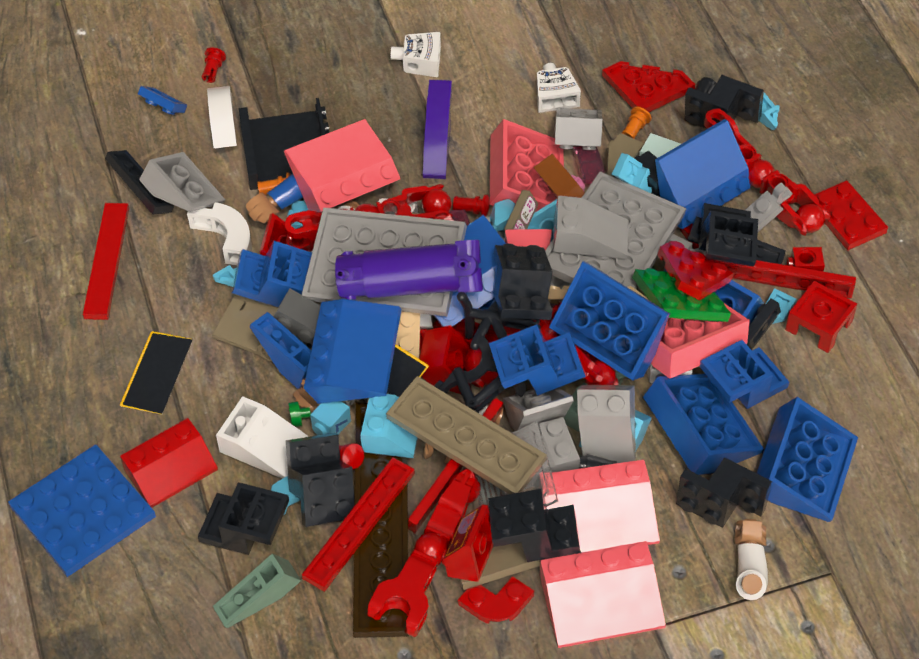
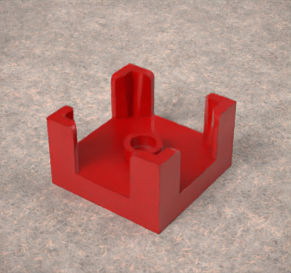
[785,281,857,353]

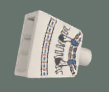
[391,32,441,77]
[537,63,581,113]

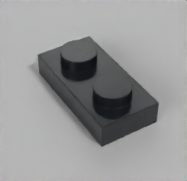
[747,298,781,350]

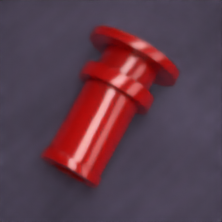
[201,47,226,83]
[453,194,490,217]
[339,443,364,469]

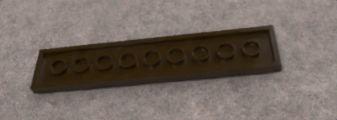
[353,403,409,638]

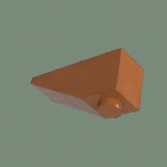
[534,154,585,199]

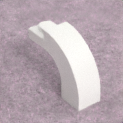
[207,86,237,148]
[187,202,252,265]

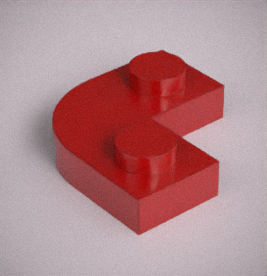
[458,576,534,624]

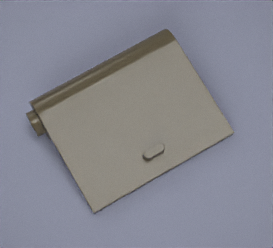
[212,294,286,361]

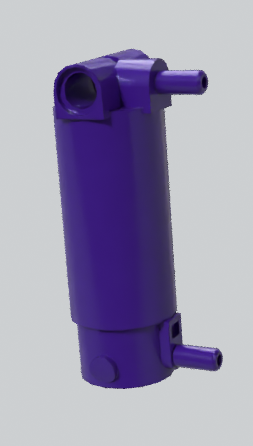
[335,240,483,300]

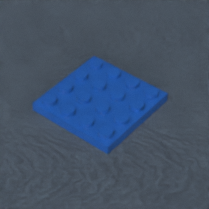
[8,444,156,577]

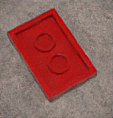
[814,180,888,250]

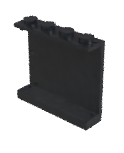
[238,98,329,190]

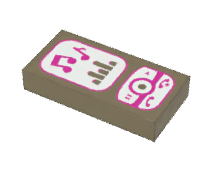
[504,190,538,230]

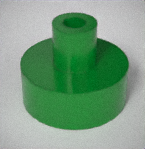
[288,401,311,427]

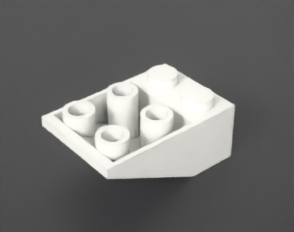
[216,396,309,479]

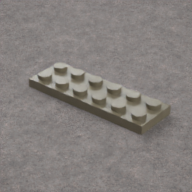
[386,376,547,494]

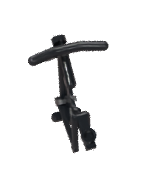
[434,292,541,413]

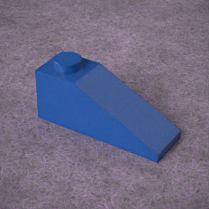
[250,312,311,389]

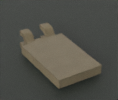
[459,542,540,590]

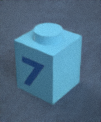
[310,401,351,435]

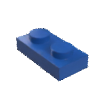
[138,86,187,115]

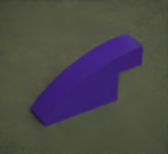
[423,80,452,179]

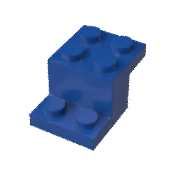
[232,241,312,307]
[489,324,586,396]
[700,340,789,409]

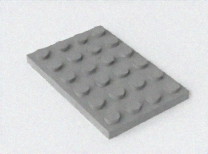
[545,172,686,290]
[302,208,467,317]

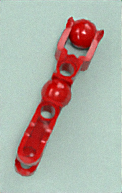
[704,108,831,236]
[285,184,453,252]
[367,468,481,637]

